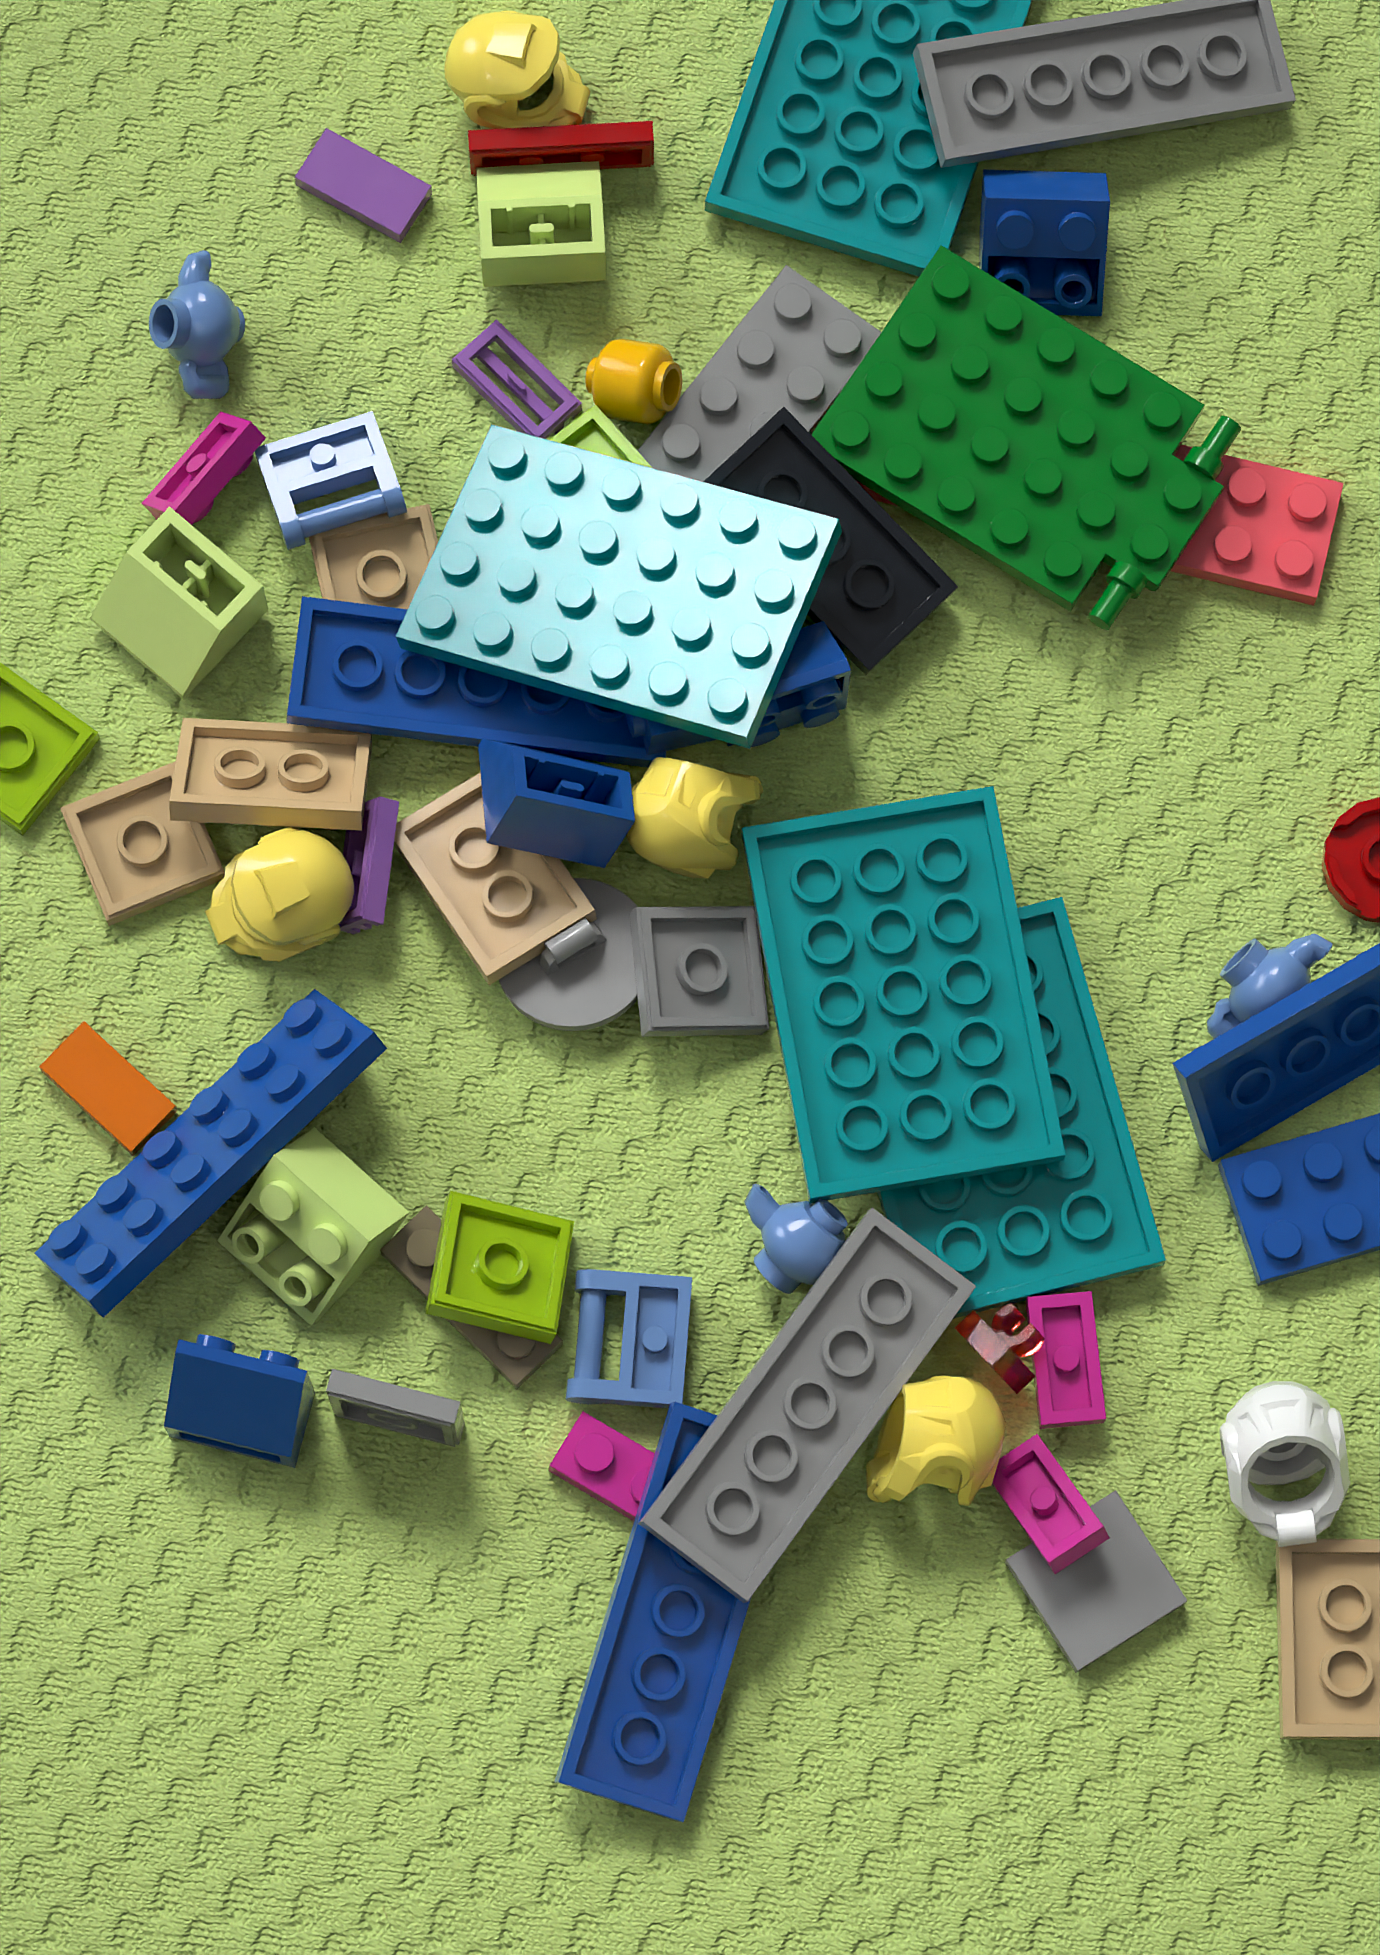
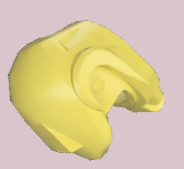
[445,11,590,129]
[626,757,763,879]
[205,827,354,962]
[866,1376,1007,1506]

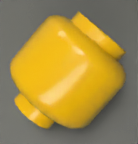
[585,339,682,424]

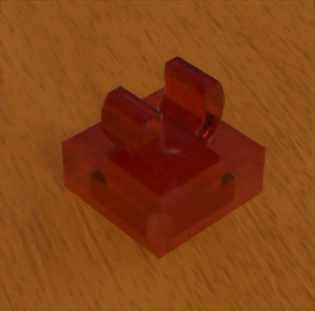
[955,1303,1045,1394]

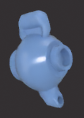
[149,250,245,399]
[1207,933,1333,1039]
[744,1183,848,1294]

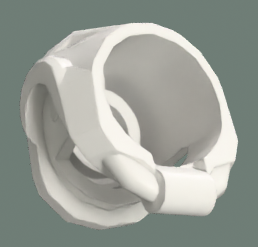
[1220,1381,1350,1547]

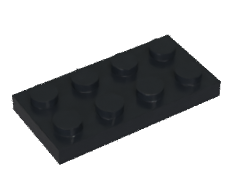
[703,407,958,675]

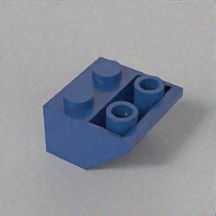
[979,169,1110,316]
[726,621,851,747]
[478,738,635,868]
[164,1334,315,1468]

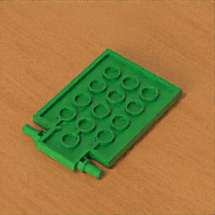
[811,245,1241,630]

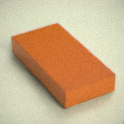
[39,1021,178,1156]

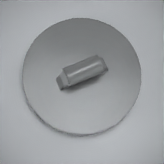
[499,878,638,1031]

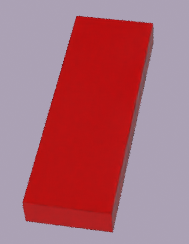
[468,121,654,176]

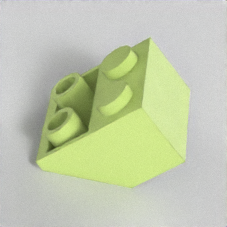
[476,161,606,287]
[90,506,268,699]
[217,1127,409,1326]

